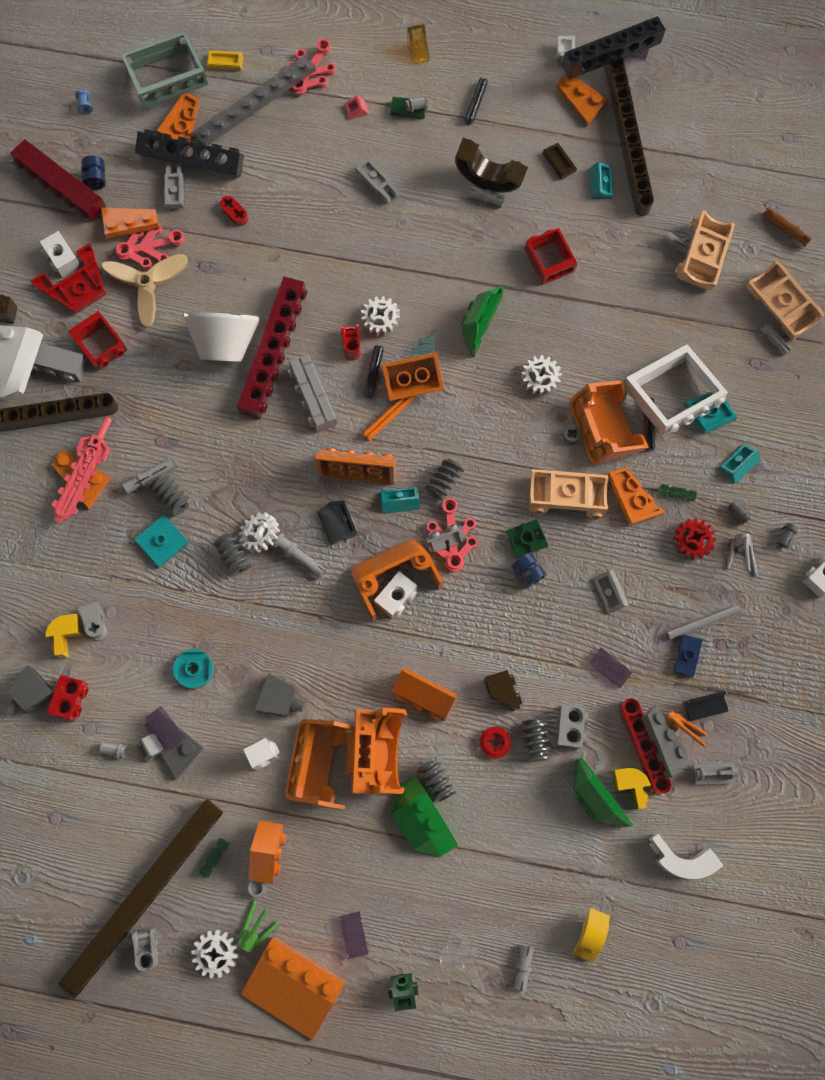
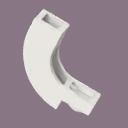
[648,834,723,879]

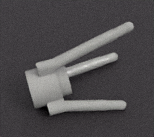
[726,534,758,576]

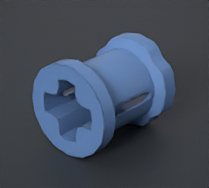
[75,90,93,114]

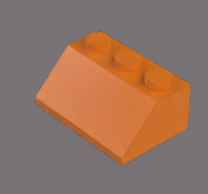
[382,352,444,401]
[392,667,457,722]

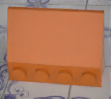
[315,448,396,484]
[241,937,346,1040]

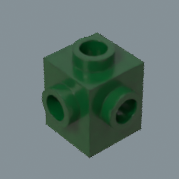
[388,973,419,1012]

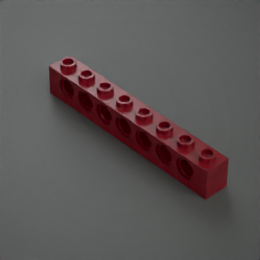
[237,276,307,419]

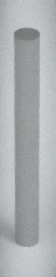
[667,605,741,639]

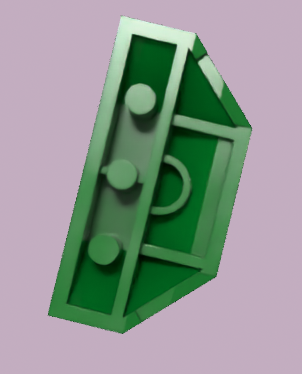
[460,287,504,357]
[573,757,633,827]
[391,775,458,856]

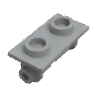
[424,524,466,553]
[693,763,738,785]

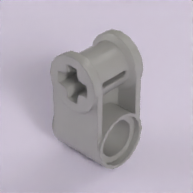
[79,601,108,641]
[132,928,158,972]

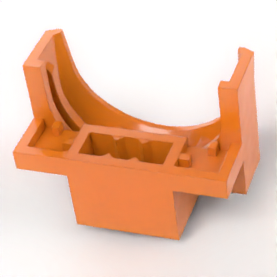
[346,708,407,796]

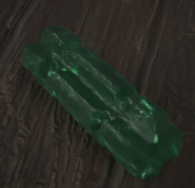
[659,484,697,501]
[199,838,229,878]

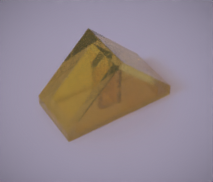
[407,24,430,64]

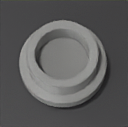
[246,881,268,899]

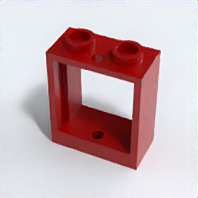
[525,228,578,285]
[68,310,127,371]

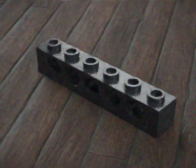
[562,16,666,80]
[135,129,244,176]

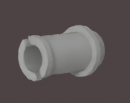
[405,96,428,113]
[99,742,127,760]

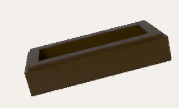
[543,142,577,180]

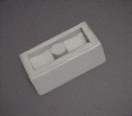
[593,571,629,614]

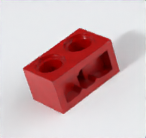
[47,675,89,721]

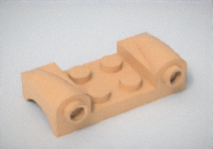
[675,210,735,291]
[746,260,825,341]
[529,469,608,520]

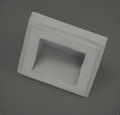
[137,733,163,763]

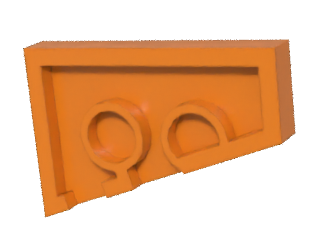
[556,73,608,127]
[157,93,200,151]
[101,208,159,239]
[52,449,111,509]
[607,467,665,526]

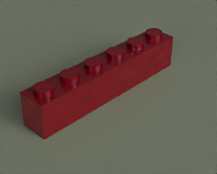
[10,139,106,222]

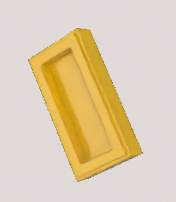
[207,50,243,71]

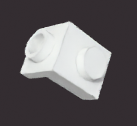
[557,36,575,62]

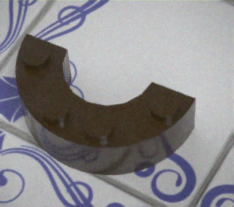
[455,137,528,193]

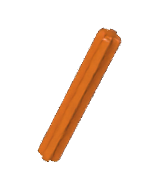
[363,395,418,440]

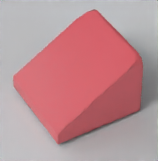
[344,95,369,119]

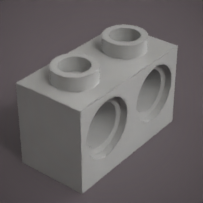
[556,704,588,749]

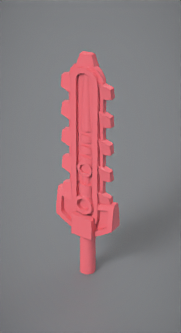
[51,416,112,523]

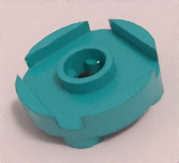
[173,649,214,689]

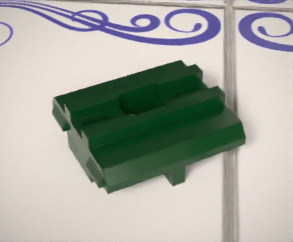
[506,519,548,558]

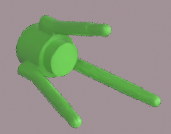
[237,900,279,953]

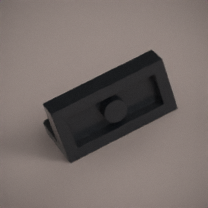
[317,501,358,545]
[683,690,729,722]

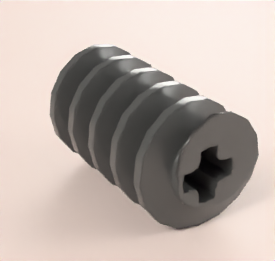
[425,459,465,501]
[150,473,189,516]
[214,532,252,575]
[522,719,551,762]
[417,756,457,802]

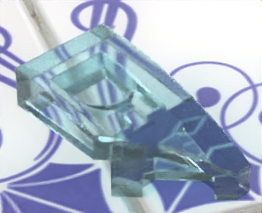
[415,330,436,356]

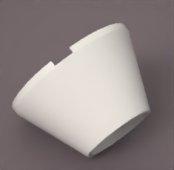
[184,312,259,362]

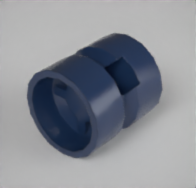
[81,155,106,190]
[511,552,547,589]

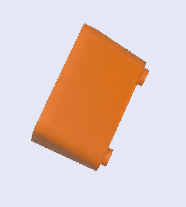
[570,380,648,465]

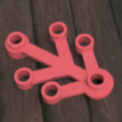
[287,39,336,95]
[116,224,184,270]
[427,498,478,572]

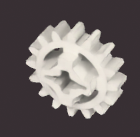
[361,296,400,336]
[521,355,562,396]
[239,512,280,553]
[192,929,239,979]

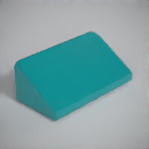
[590,162,613,199]
[719,443,760,483]
[380,487,420,514]

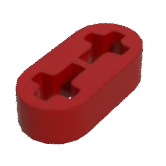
[220,196,248,226]

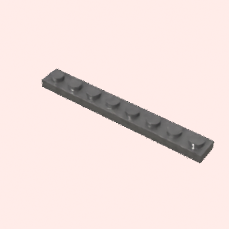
[193,55,316,146]

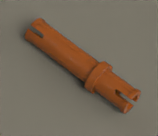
[762,207,812,248]

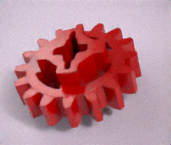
[673,518,717,560]

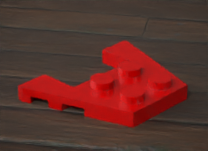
[30,243,106,314]

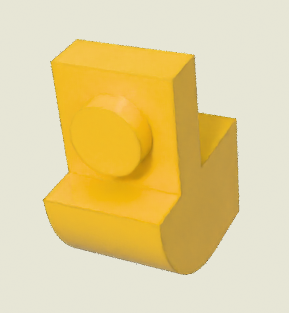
[46,614,83,658]
[611,768,651,809]
[573,908,610,963]

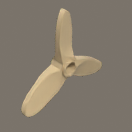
[102,254,188,328]

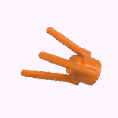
[665,711,707,747]

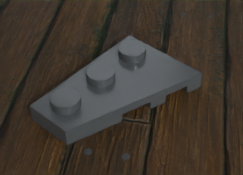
[642,706,689,779]
[145,710,204,780]

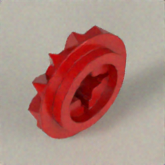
[479,726,512,759]

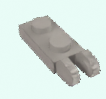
[355,158,399,204]
[165,163,184,209]

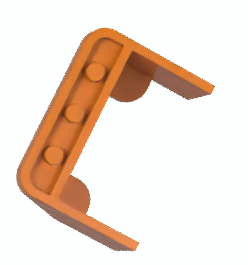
[351,539,443,621]
[285,719,354,810]

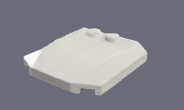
[0,325,43,401]

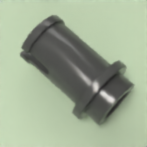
[727,500,751,525]
[776,523,798,549]

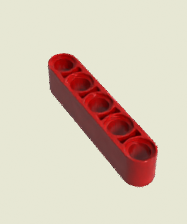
[619,698,671,795]

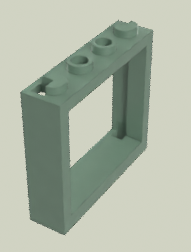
[121,32,209,108]

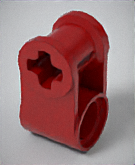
[341,323,361,360]

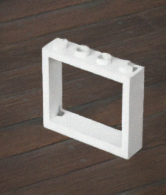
[625,344,728,436]

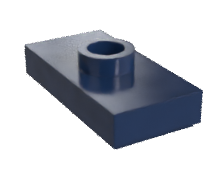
[673,634,703,678]

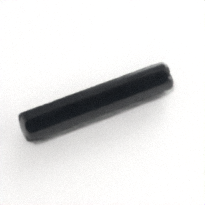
[465,77,488,124]
[363,345,384,398]
[644,398,655,451]

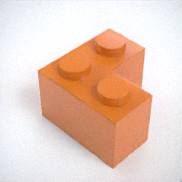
[249,821,286,884]

